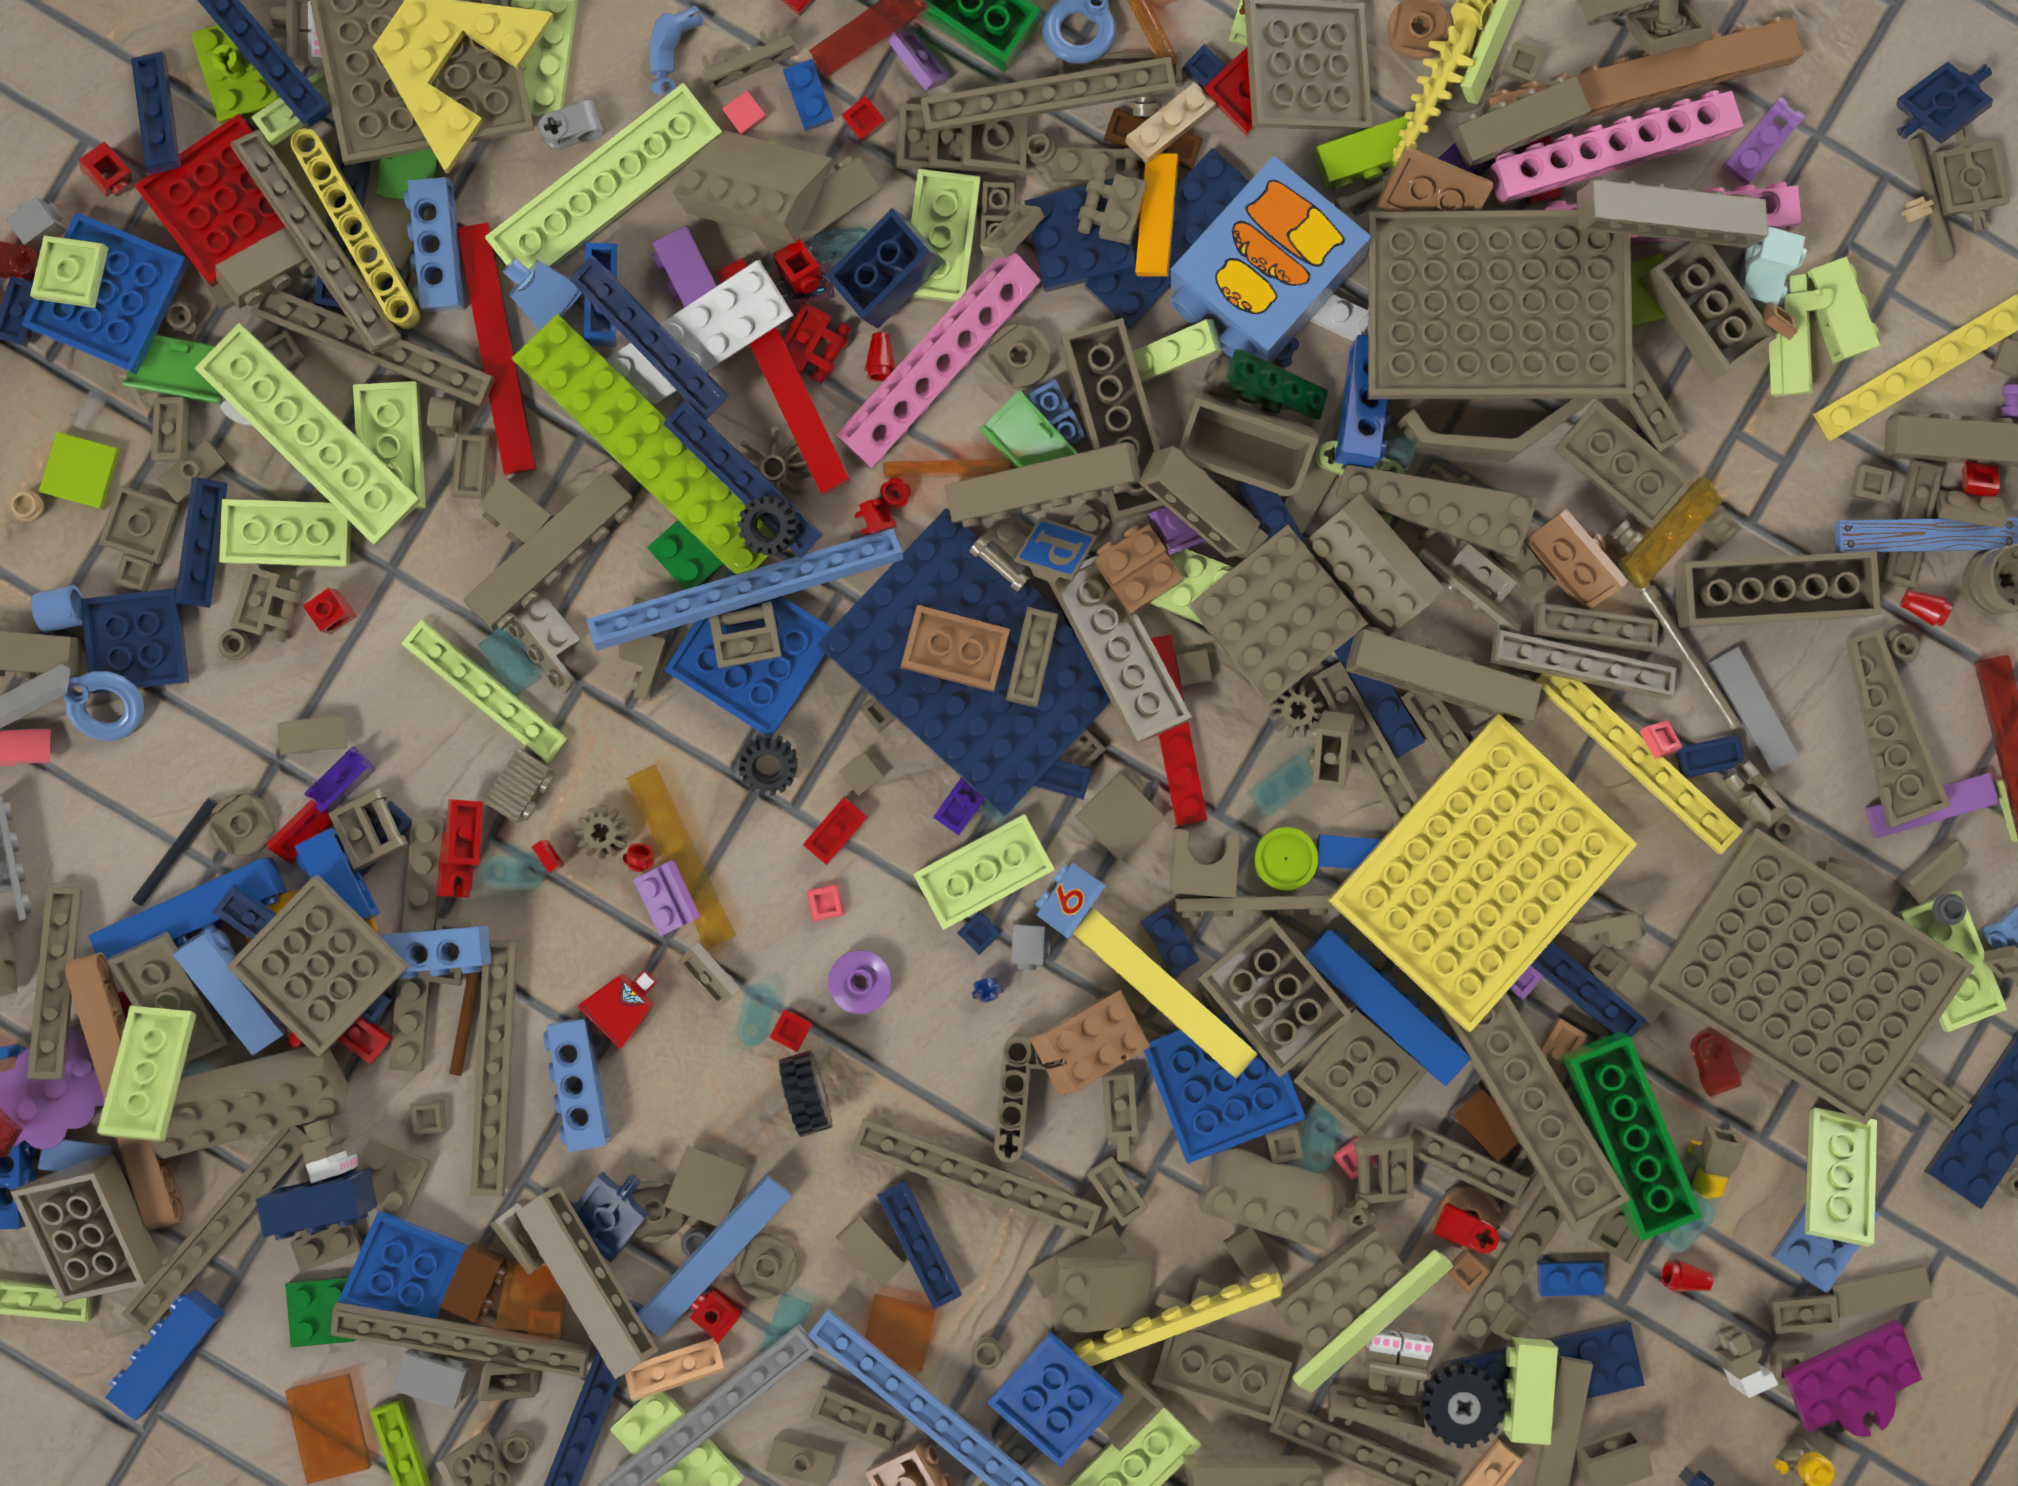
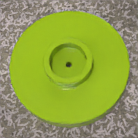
[1254,827,1318,890]

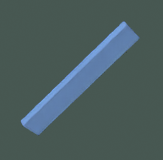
[637,1174,791,1338]

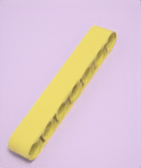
[291,128,421,329]
[1073,908,1258,1079]

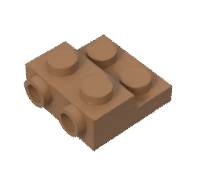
[1095,524,1184,616]
[864,1438,955,1486]

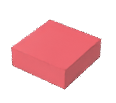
[722,90,767,135]
[1640,720,1683,759]
[807,884,845,922]
[1332,1136,1377,1181]

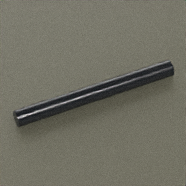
[132,797,218,906]

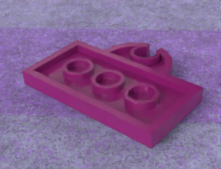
[1782,1319,1922,1437]

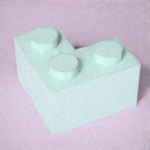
[1737,227,1806,310]

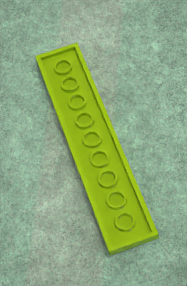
[512,314,776,575]

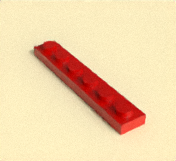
[1150,634,1208,826]

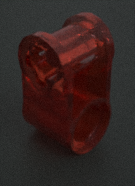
[0,241,40,280]
[1690,1032,1742,1097]

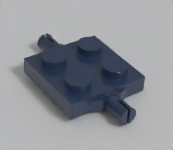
[1896,61,1993,144]
[574,1172,650,1263]

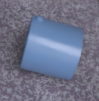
[31,585,83,633]

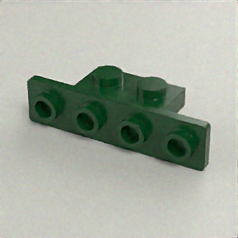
[1227,349,1328,420]

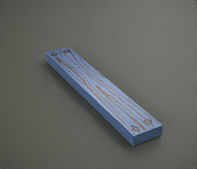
[1835,517,2018,553]

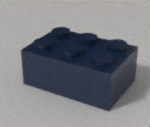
[825,208,945,328]
[255,1169,377,1240]

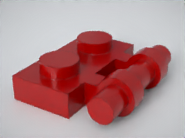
[784,302,852,384]

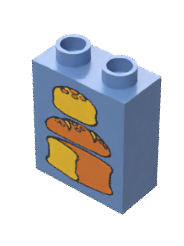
[1169,155,1371,363]

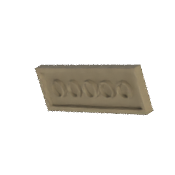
[1048,555,1192,745]

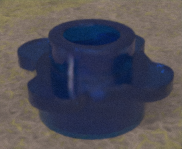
[971,977,1004,1003]

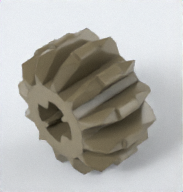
[1269,685,1323,737]
[575,805,630,859]

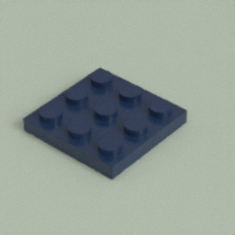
[1024,178,1136,293]
[80,588,189,694]

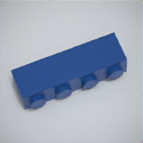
[105,1289,226,1421]

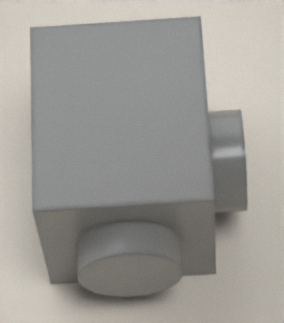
[5,197,67,252]
[1011,923,1050,970]

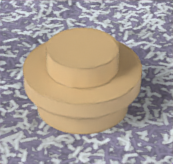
[1900,196,1934,222]
[10,490,44,522]

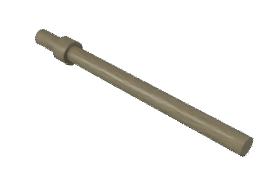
[1627,565,1741,730]

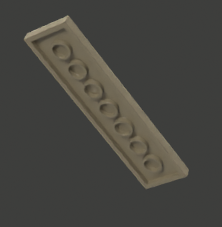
[1437,993,1630,1231]

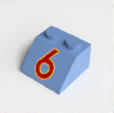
[1035,862,1105,939]

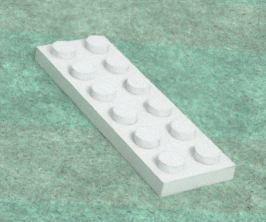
[605,260,794,406]

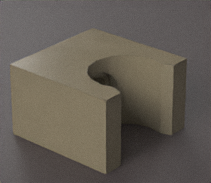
[1169,829,1240,898]

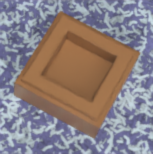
[1762,302,1797,341]
[1447,1249,1491,1294]

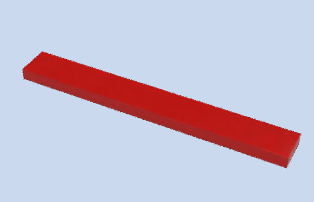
[456,222,537,476]
[715,258,851,495]

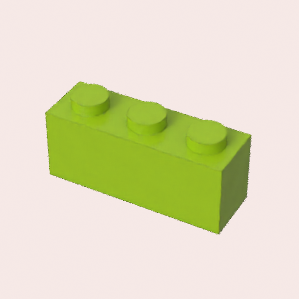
[1313,116,1419,191]

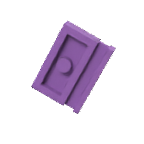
[1149,507,1207,556]
[633,860,700,936]

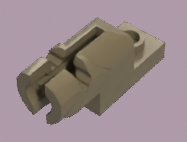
[619,597,670,701]
[1722,759,1804,847]

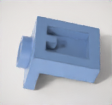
[1980,904,2018,950]

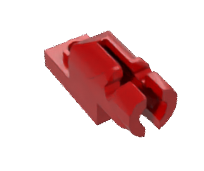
[436,799,483,898]

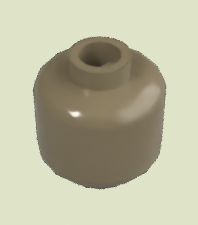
[1204,355,1240,401]

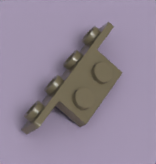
[1417,542,1522,634]
[507,591,580,694]

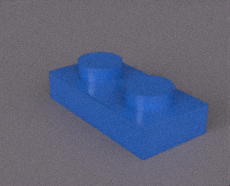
[783,59,834,132]
[1537,1261,1605,1296]

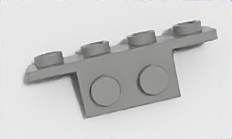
[0,795,31,922]

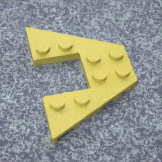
[373,0,554,174]

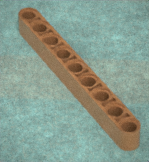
[65,953,184,1231]

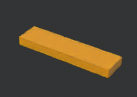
[1135,154,1179,277]

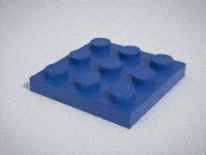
[338,1210,468,1319]
[987,1332,1123,1467]

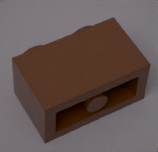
[1448,1085,1519,1161]
[440,1242,508,1323]

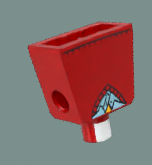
[577,970,658,1049]

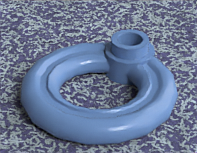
[1042,0,1116,64]
[62,671,145,741]

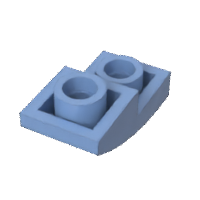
[1026,378,1086,445]
[38,1139,112,1172]

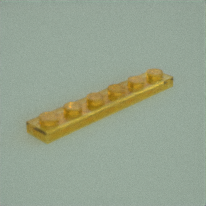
[626,765,736,950]

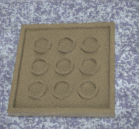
[1244,0,1372,131]
[1188,525,1368,704]
[226,875,410,1058]

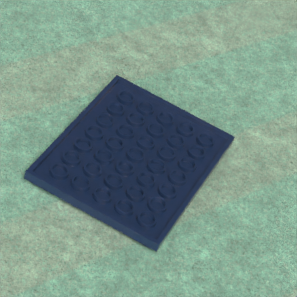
[817,508,1111,817]

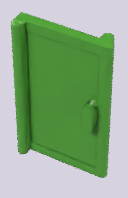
[375,149,439,201]
[122,335,222,404]
[979,390,1079,468]

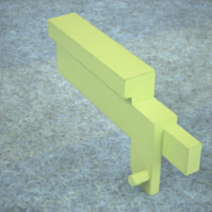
[1769,274,1834,397]

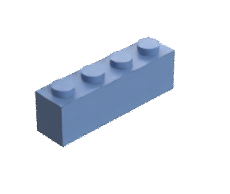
[172,924,288,1055]

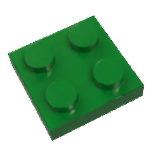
[647,520,724,590]
[285,1276,357,1348]

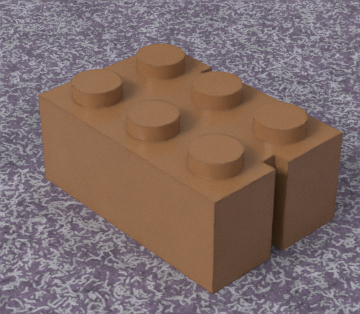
[1030,990,1150,1096]

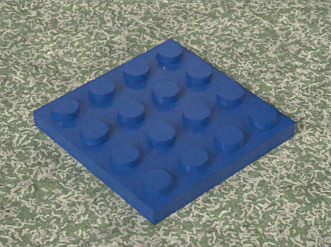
[22,212,191,375]
[664,570,832,738]
[1144,1013,1306,1164]

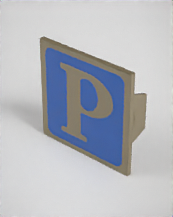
[1014,517,1098,583]

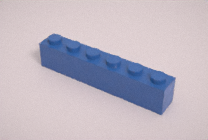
[88,857,288,960]
[1302,927,1471,1086]

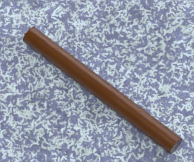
[449,966,482,1076]

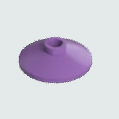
[828,950,892,1014]

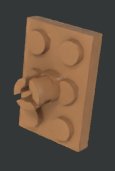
[1377,145,1493,212]
[1524,509,1629,609]
[901,605,1010,692]

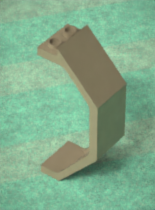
[1394,399,1594,463]

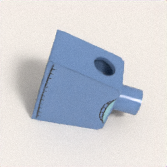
[503,258,582,330]

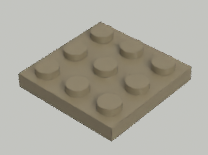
[1292,1008,1428,1139]

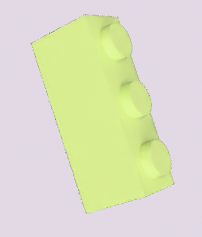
[1805,256,1880,364]
[1501,1337,1558,1445]

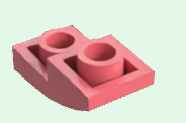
[0,729,51,766]

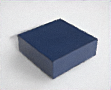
[1182,44,1227,89]
[957,910,1002,955]

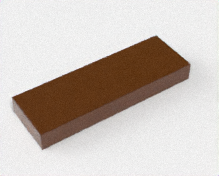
[1104,108,1203,170]

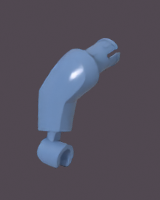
[648,6,703,96]

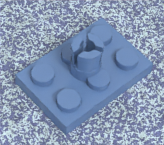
[1771,1203,1880,1293]

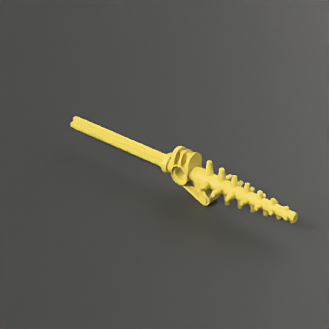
[1393,0,1496,163]

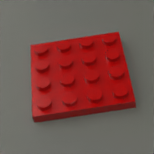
[134,113,285,287]

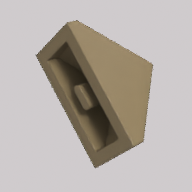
[477,1362,540,1401]

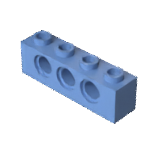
[404,177,465,312]
[379,925,491,979]
[543,1017,611,1152]

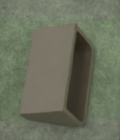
[1179,389,1319,496]
[1197,1146,1334,1251]

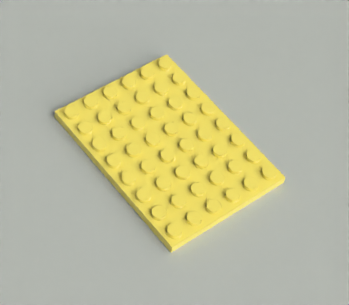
[1328,714,1637,1032]

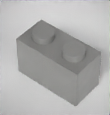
[392,1349,473,1410]

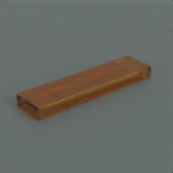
[883,459,1011,479]

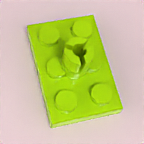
[190,24,280,124]

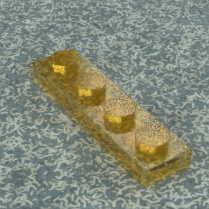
[1619,477,1723,589]

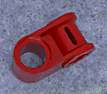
[1433,1203,1499,1254]

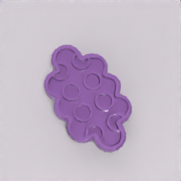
[0,1027,105,1150]

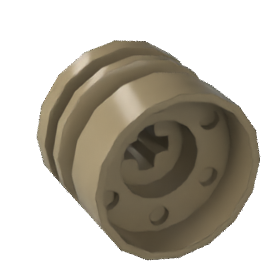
[1962,543,2018,615]

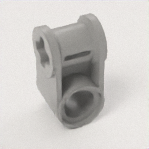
[539,100,604,150]

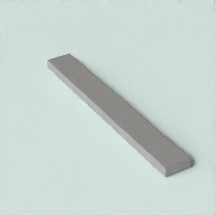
[597,1323,819,1486]

